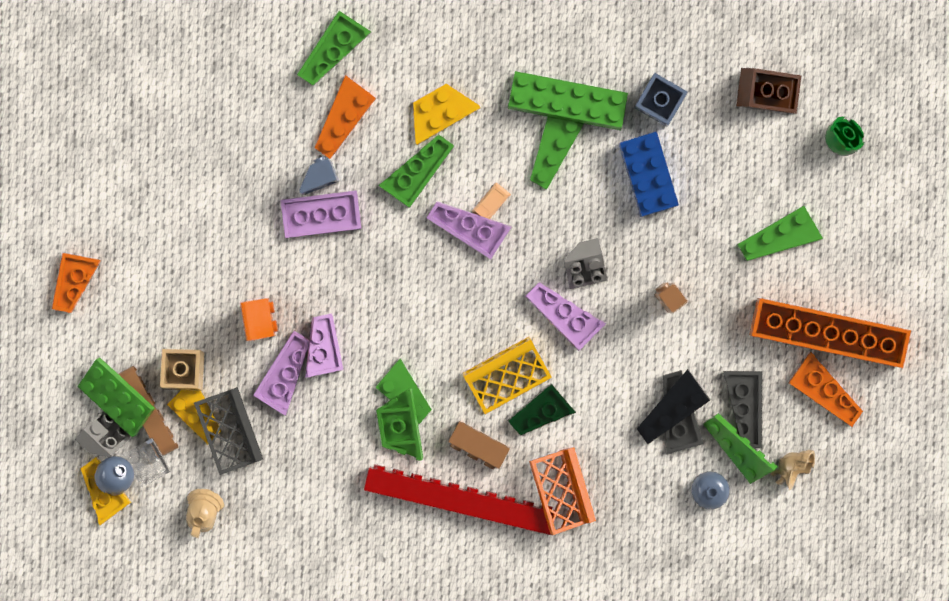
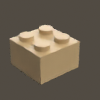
[160,349,205,391]

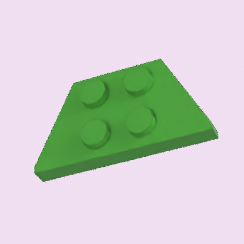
[376,388,424,461]

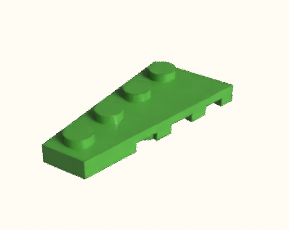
[737,206,823,261]

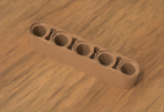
[119,366,179,457]

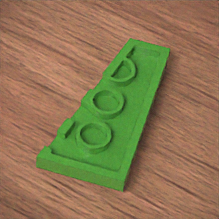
[297,11,371,86]
[530,117,584,190]
[378,135,454,208]
[703,413,778,484]

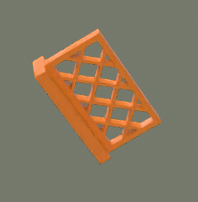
[529,447,596,535]

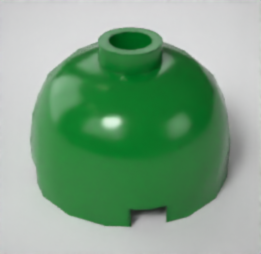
[825,116,864,156]

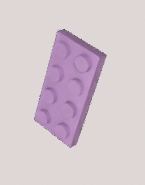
[281,190,362,238]

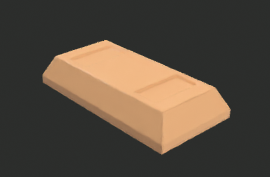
[472,182,511,219]

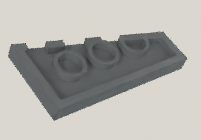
[663,370,704,454]

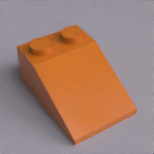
[240,298,278,341]

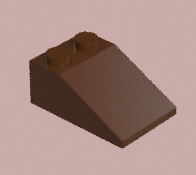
[736,68,802,114]

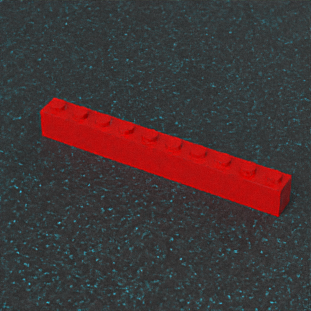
[364,464,554,535]

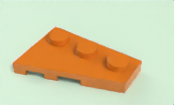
[52,253,101,313]

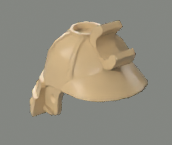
[771,450,815,490]
[186,489,224,538]

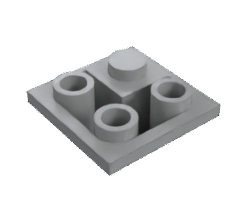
[564,238,607,289]
[75,411,131,458]

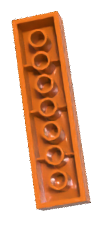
[749,298,911,368]

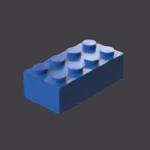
[619,131,679,217]

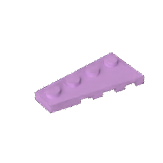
[427,201,512,259]
[525,282,606,351]
[253,330,309,416]

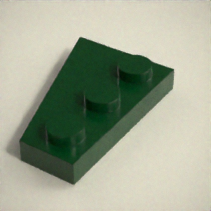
[508,383,576,436]

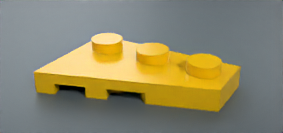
[81,457,131,526]

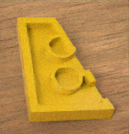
[167,390,222,445]

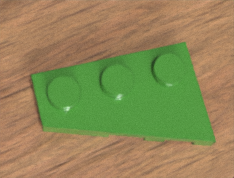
[376,358,432,424]

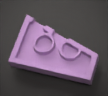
[305,314,343,378]

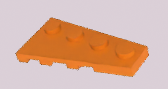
[315,75,376,159]
[788,352,863,427]

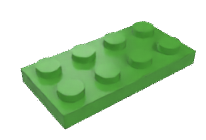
[77,358,155,437]

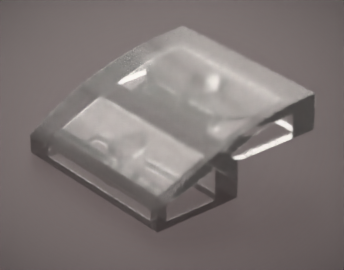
[123,438,171,488]

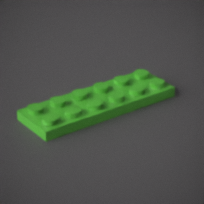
[508,71,628,131]

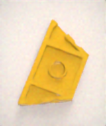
[413,84,481,145]

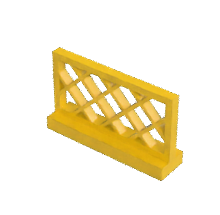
[462,336,552,414]

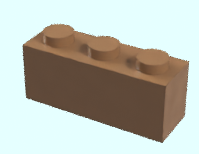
[654,282,688,313]
[448,420,510,470]

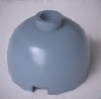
[94,456,134,496]
[691,471,730,510]

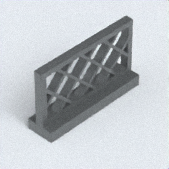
[194,387,263,475]

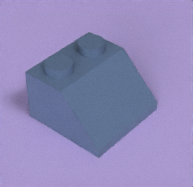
[299,156,339,195]

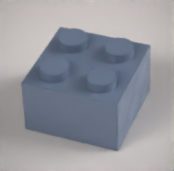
[634,73,688,127]

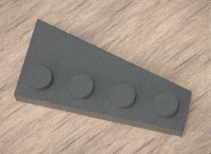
[723,371,762,448]

